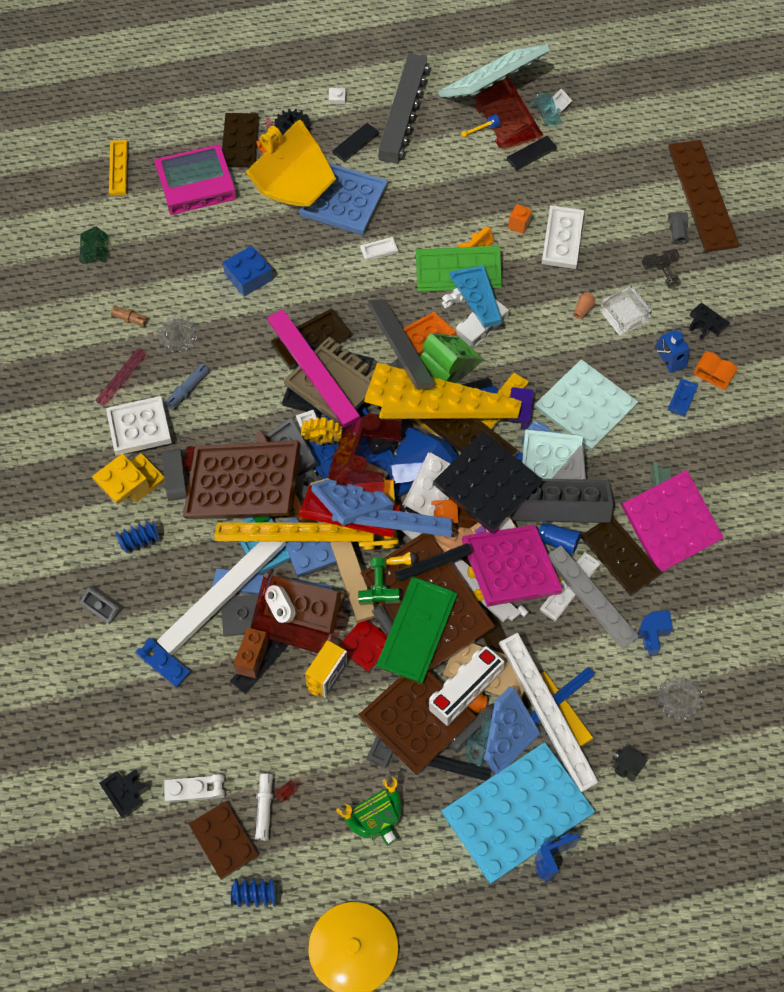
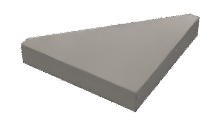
[552,445,586,479]

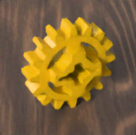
[301,417,343,445]

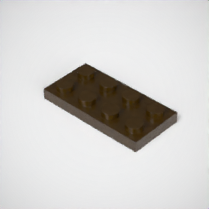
[222,113,259,168]
[271,308,351,370]
[581,515,662,596]

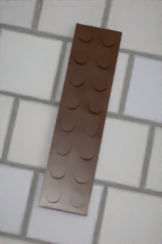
[668,140,740,252]

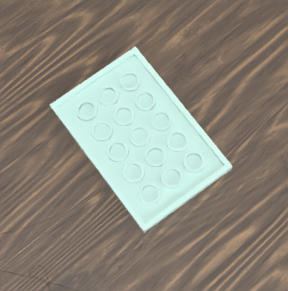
[438,44,550,99]

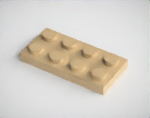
[443,643,525,700]

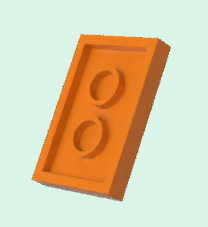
[403,312,457,357]

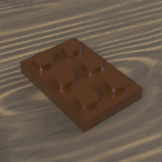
[189,801,259,880]

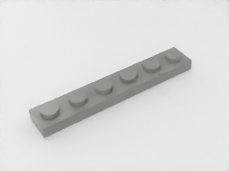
[548,545,639,650]

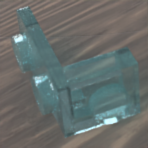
[530,92,562,129]

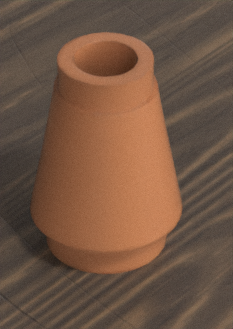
[573,292,596,320]

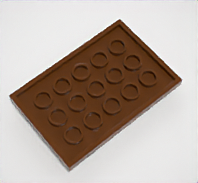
[183,440,301,519]
[360,533,495,671]

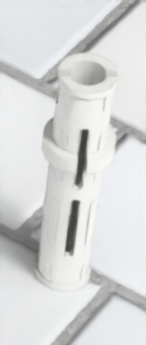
[255,774,273,841]

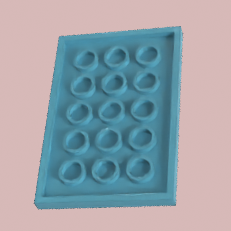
[441,742,595,885]

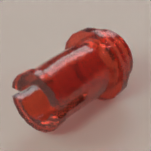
[182,446,195,471]

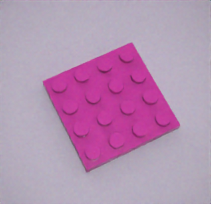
[620,470,724,572]
[461,525,563,607]

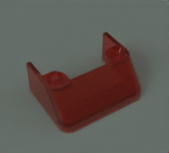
[328,413,402,493]
[251,568,347,653]

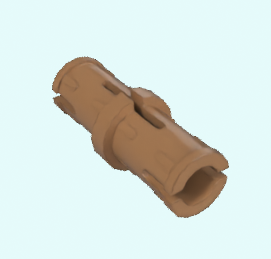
[111,305,148,327]

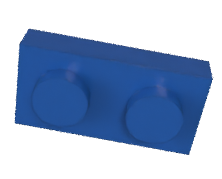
[667,378,698,417]

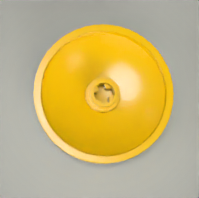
[309,902,398,992]

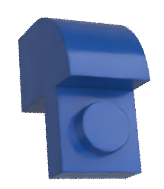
[638,610,673,656]

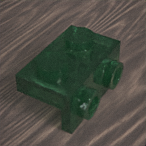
[79,226,108,264]

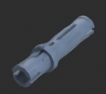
[165,364,209,410]

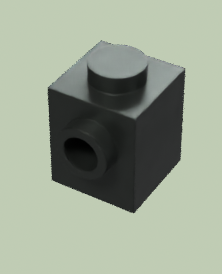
[612,745,648,782]

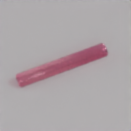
[96,348,145,406]

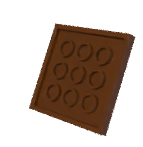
[358,671,477,775]

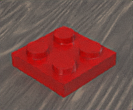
[338,620,387,673]

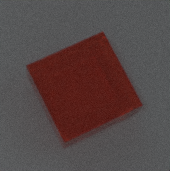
[274,780,297,804]

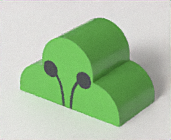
[420,333,483,383]

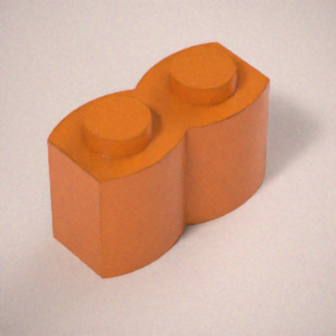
[693,351,738,390]

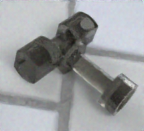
[642,249,681,289]

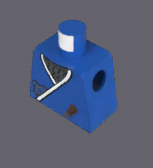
[654,330,690,373]

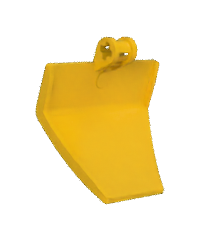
[246,120,336,206]

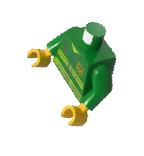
[336,776,401,846]

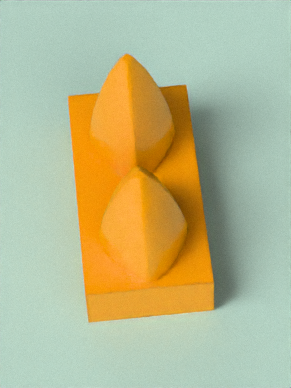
[458,226,495,247]

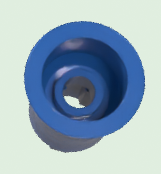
[538,522,582,557]

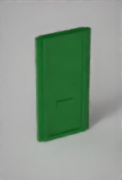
[376,577,458,684]

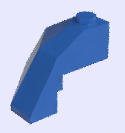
[388,428,458,484]

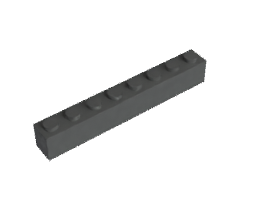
[379,53,430,164]

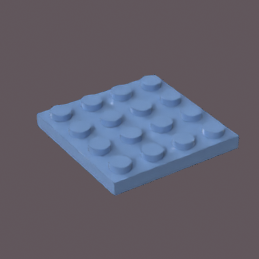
[299,163,388,235]

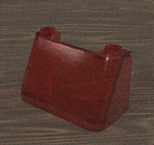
[473,75,543,149]

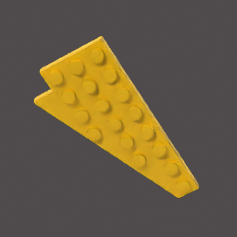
[364,362,522,419]

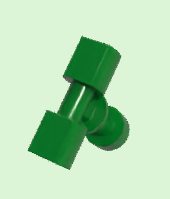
[358,558,400,605]

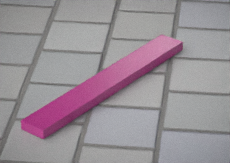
[267,309,360,428]

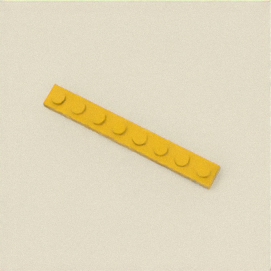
[214,523,374,542]

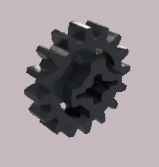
[274,109,310,135]

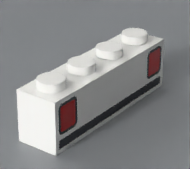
[429,646,504,726]

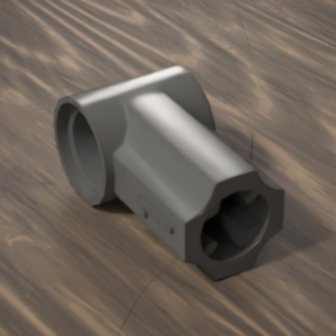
[668,212,689,245]

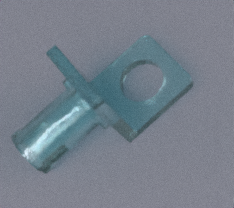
[465,716,492,767]

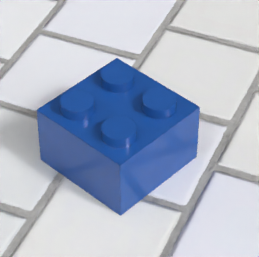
[223,245,273,297]

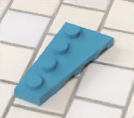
[449,265,501,328]

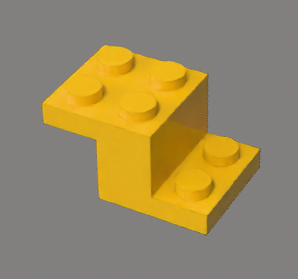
[92,453,165,505]

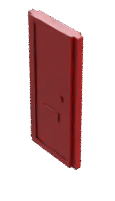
[299,485,401,538]

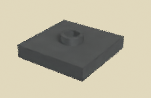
[221,593,264,637]

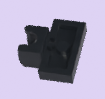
[689,302,730,339]
[99,770,149,819]

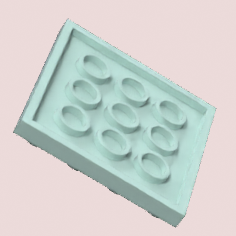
[534,359,638,451]

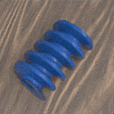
[115,520,160,554]
[231,878,277,908]

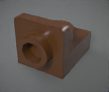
[456,508,477,529]

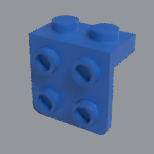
[535,832,581,883]

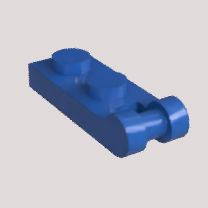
[135,638,191,688]

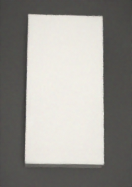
[360,237,398,262]

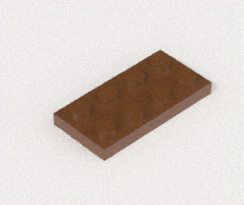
[264,576,342,633]

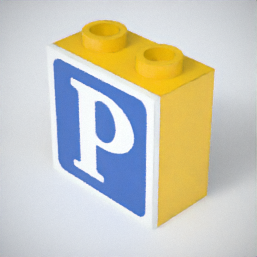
[305,640,347,698]

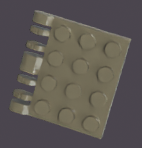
[284,337,375,426]

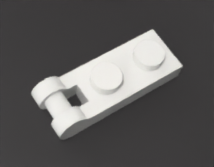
[164,774,225,803]

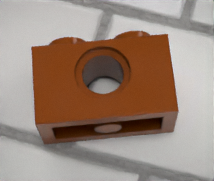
[234,627,269,678]

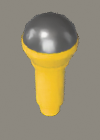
[386,552,417,565]

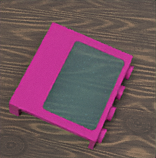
[154,144,236,215]

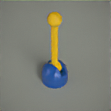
[461,114,501,137]

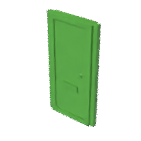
[415,246,502,292]

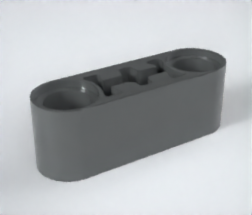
[161,448,187,501]

